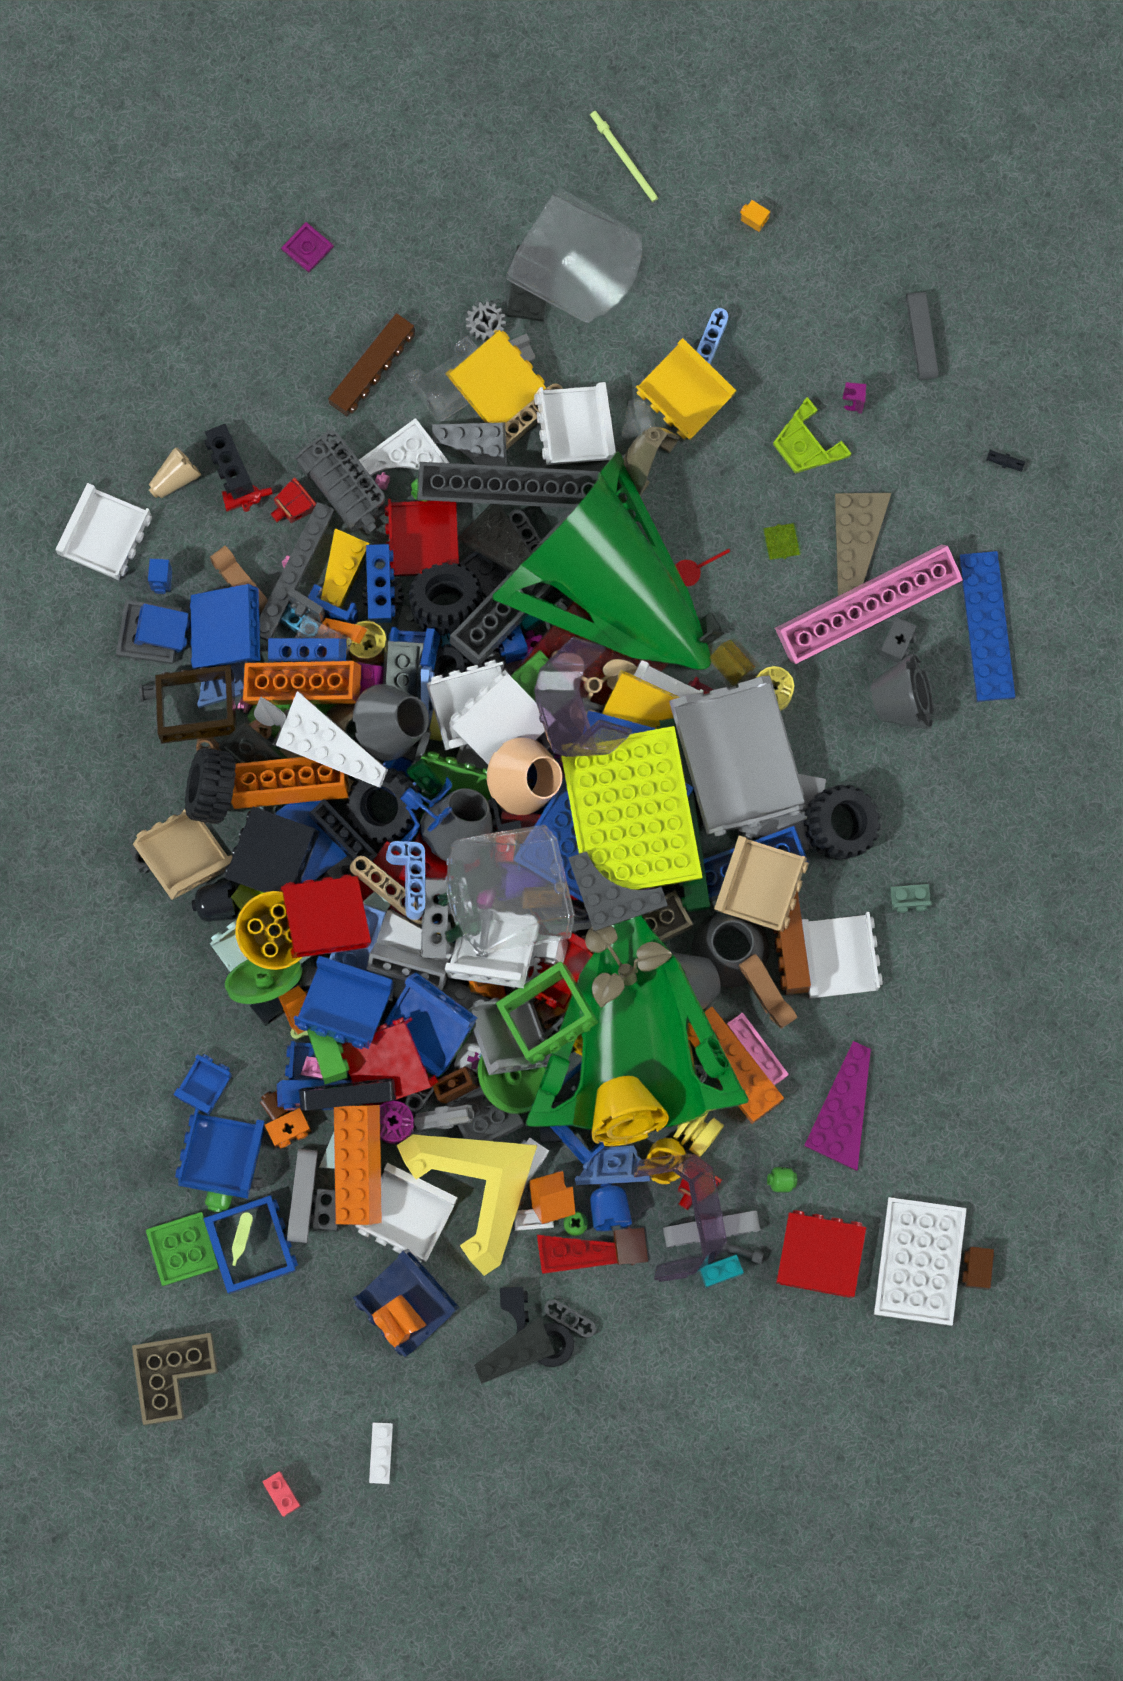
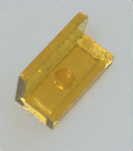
[710,639,755,686]

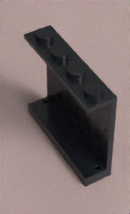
[225,806,320,893]

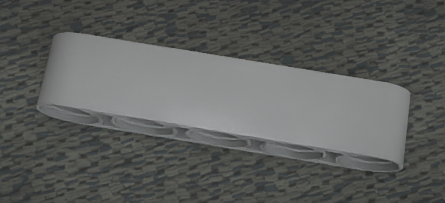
[287,1149,318,1243]
[663,1211,761,1248]

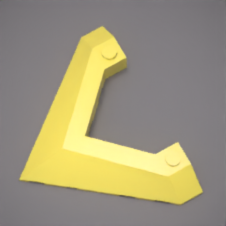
[397,1134,537,1276]

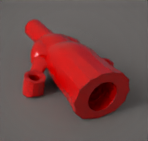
[222,485,273,512]

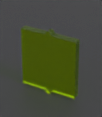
[763,523,800,560]

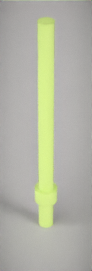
[590,111,658,202]

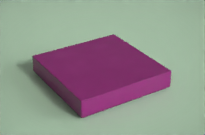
[281,222,334,273]

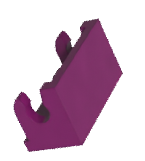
[843,382,866,414]

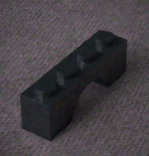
[500,1287,529,1367]

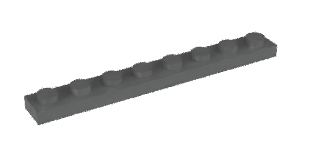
[259,502,335,641]

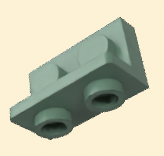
[890,884,932,913]

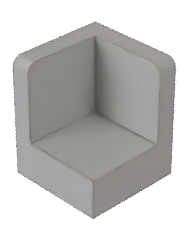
[510,333,535,361]

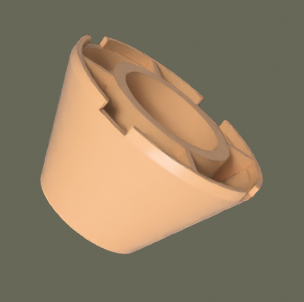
[487,738,562,815]

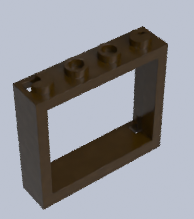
[155,665,237,744]

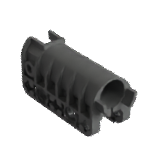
[295,430,386,535]

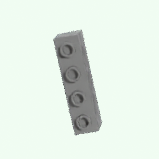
[421,878,452,958]

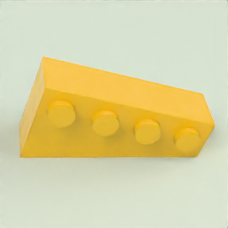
[321,528,370,609]

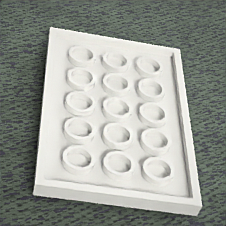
[874,1197,966,1326]

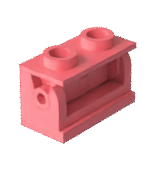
[263,1471,301,1517]

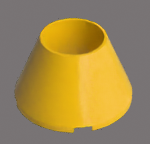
[592,1076,669,1146]

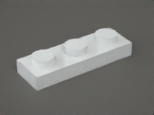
[369,1423,393,1484]

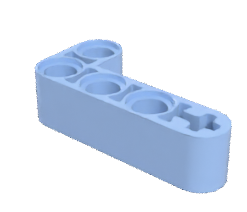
[697,308,728,365]
[386,841,425,920]

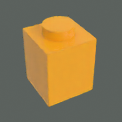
[740,200,770,232]

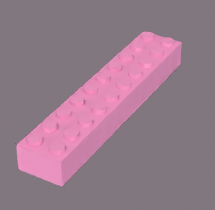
[775,544,963,664]

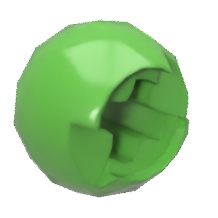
[563,1211,588,1236]

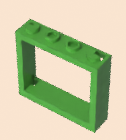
[496,961,598,1065]

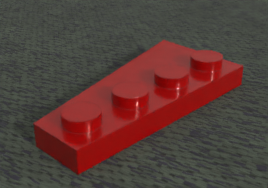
[537,1235,617,1274]

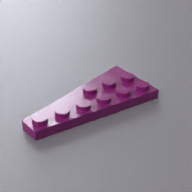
[804,1041,871,1171]

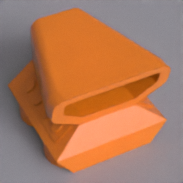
[372,1294,427,1348]

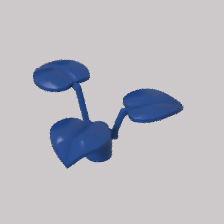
[400,777,452,842]

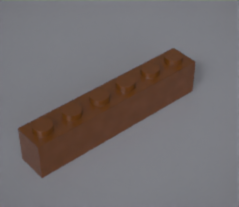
[328,313,415,417]

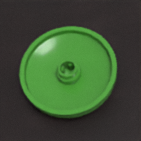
[225,960,302,1004]
[478,1054,546,1114]

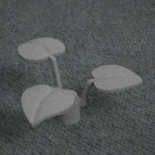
[254,696,290,746]

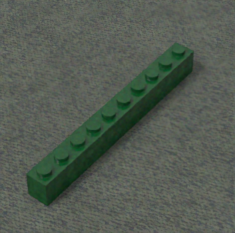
[657,718,710,912]

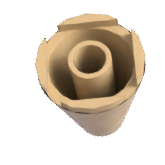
[149,448,201,498]

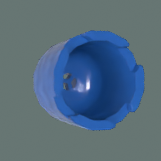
[590,1183,632,1231]

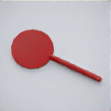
[675,549,730,587]

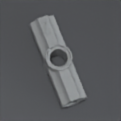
[414,1105,474,1131]

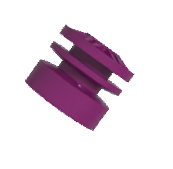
[380,1101,415,1145]

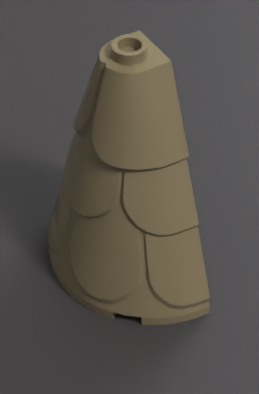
[623,427,680,497]

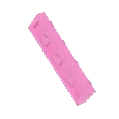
[727,1012,789,1086]

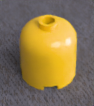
[645,1138,686,1184]

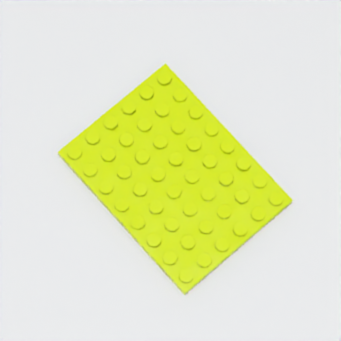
[560,726,702,890]

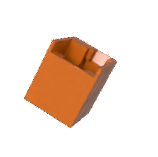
[530,1171,575,1224]

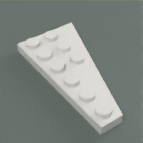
[276,691,388,788]

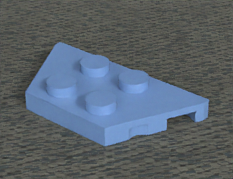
[197,661,247,708]
[575,1145,650,1185]

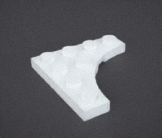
[359,418,449,476]

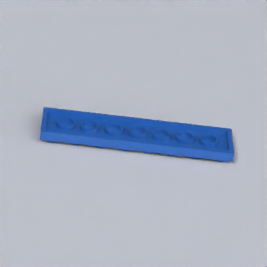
[959,551,1015,702]

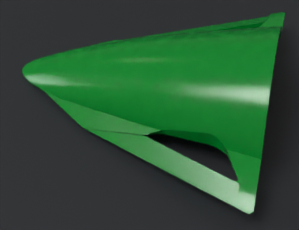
[492,451,711,670]
[526,915,749,1129]

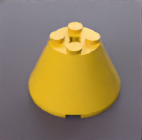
[235,891,303,970]

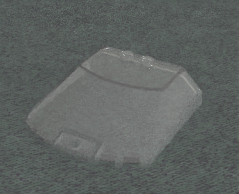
[506,188,642,323]
[446,824,575,955]

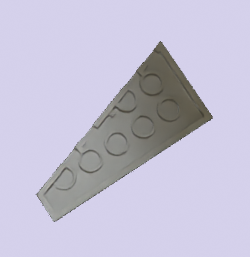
[835,493,891,596]

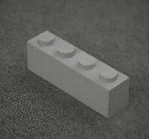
[367,943,448,990]

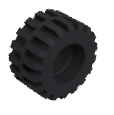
[432,644,475,677]

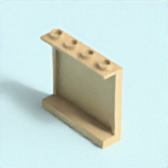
[133,810,233,900]
[714,836,809,932]

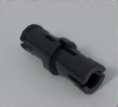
[986,449,1025,472]

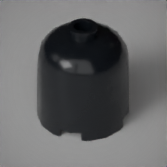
[192,881,238,922]

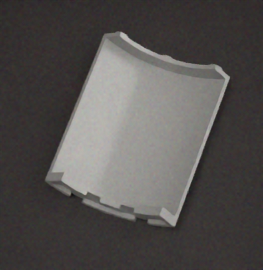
[669,676,808,837]

